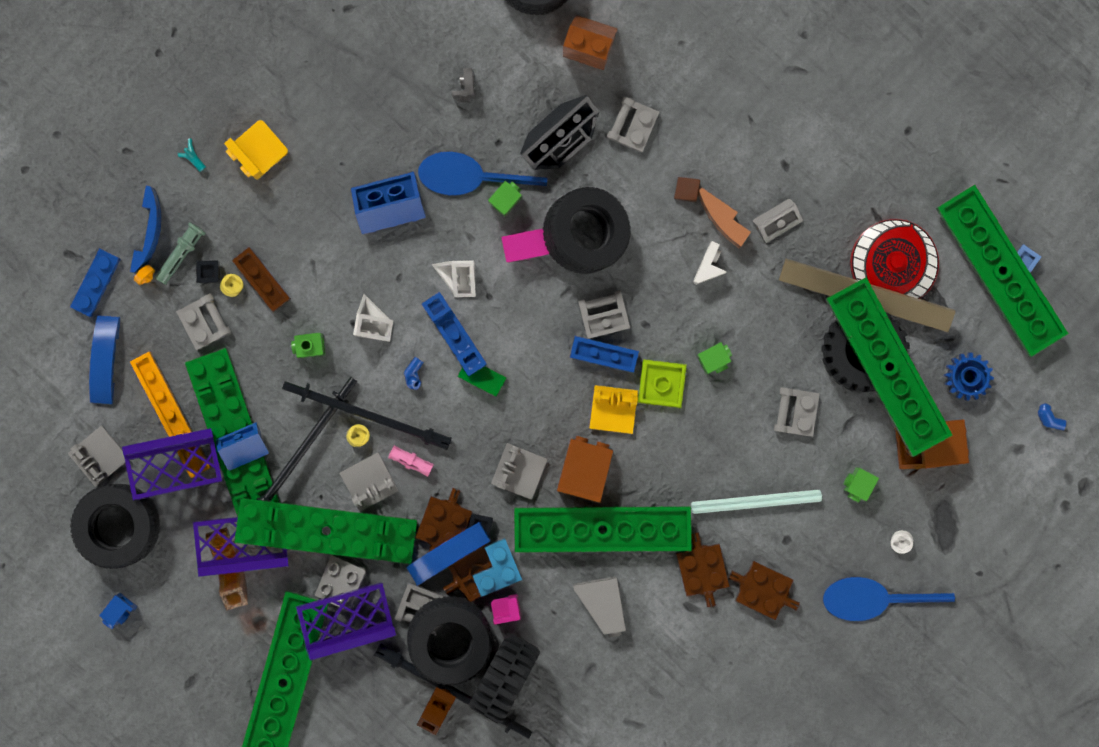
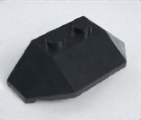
[520,95,599,170]

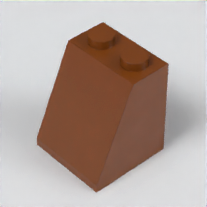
[563,15,618,70]
[895,419,969,469]
[557,436,613,503]

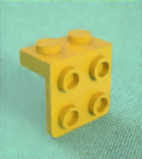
[224,120,288,180]

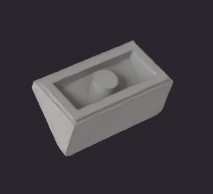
[753,199,803,243]

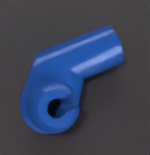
[404,357,424,390]
[1038,404,1066,431]

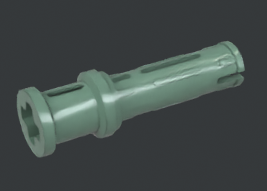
[155,222,206,285]

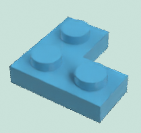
[473,538,522,597]

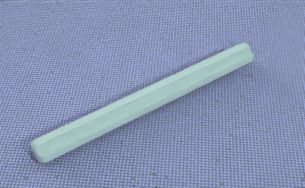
[691,490,822,514]

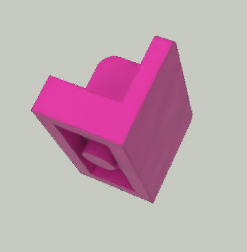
[501,229,549,263]
[491,593,521,625]

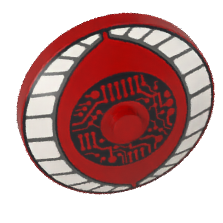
[850,219,939,299]

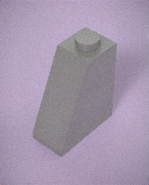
[573,576,626,637]

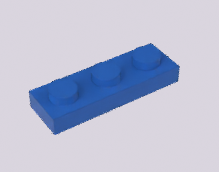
[70,248,121,317]
[570,336,639,373]

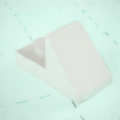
[693,241,727,285]

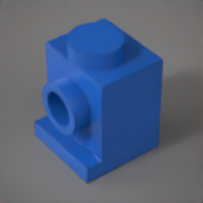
[99,593,138,629]

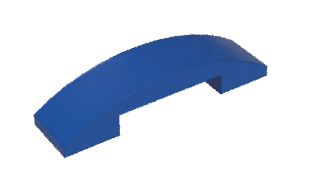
[130,185,161,274]
[422,292,487,376]
[89,315,120,404]
[406,522,491,586]

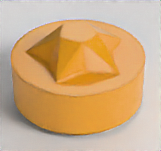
[134,265,155,286]

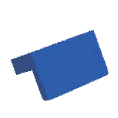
[216,422,269,470]

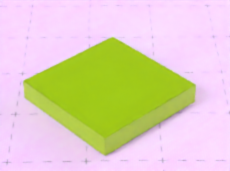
[638,359,687,408]

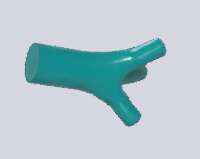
[178,138,206,172]

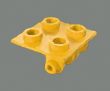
[589,385,638,434]

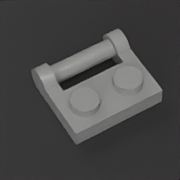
[607,97,659,153]
[578,291,630,339]
[176,294,232,351]
[774,387,819,437]
[395,583,445,635]

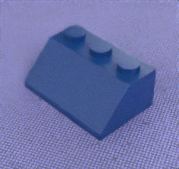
[351,172,426,234]

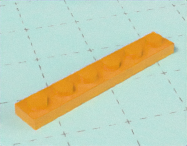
[130,352,212,478]

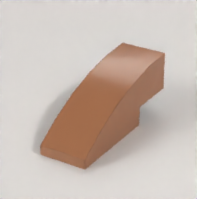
[698,188,751,248]

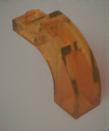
[205,527,248,611]

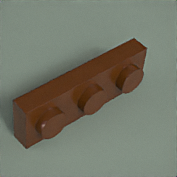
[232,247,291,312]

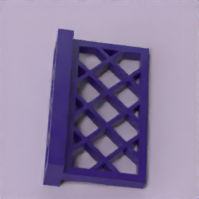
[122,428,222,500]
[193,517,289,577]
[296,582,396,660]

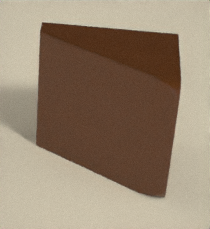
[674,177,700,203]

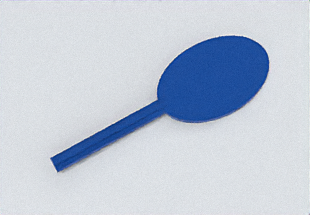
[418,152,548,196]
[823,577,955,621]

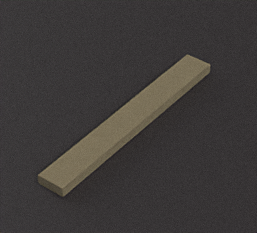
[779,258,955,332]

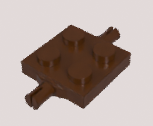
[415,488,472,553]
[676,532,729,607]
[443,544,493,602]
[728,561,800,620]

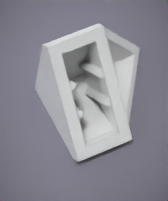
[432,260,476,297]
[353,294,393,342]

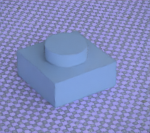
[1017,244,1041,272]

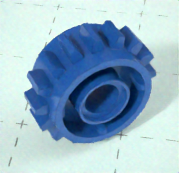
[944,353,994,401]

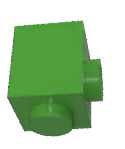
[488,181,522,217]
[291,333,326,358]
[696,342,732,374]
[843,467,879,503]

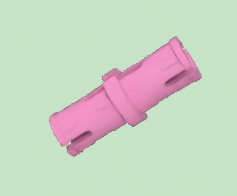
[388,445,434,477]

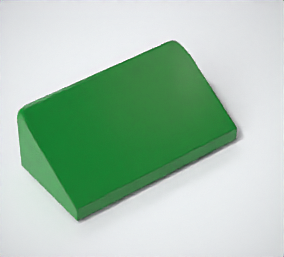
[457,366,506,397]

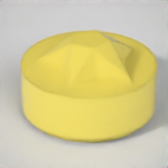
[220,274,243,297]
[346,424,370,447]

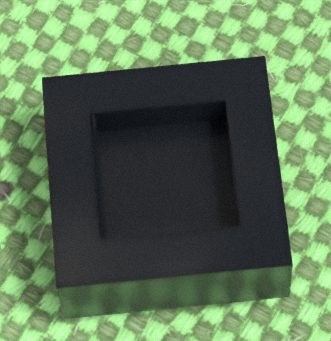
[196,260,220,283]
[469,513,493,537]

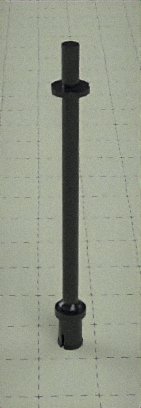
[256,376,358,501]
[282,381,452,450]
[374,643,533,739]

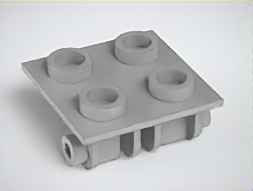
[68,425,125,487]
[491,443,548,500]
[340,453,399,511]
[315,555,367,612]

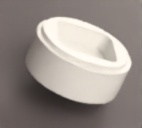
[891,530,914,554]

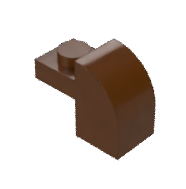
[417,687,456,735]

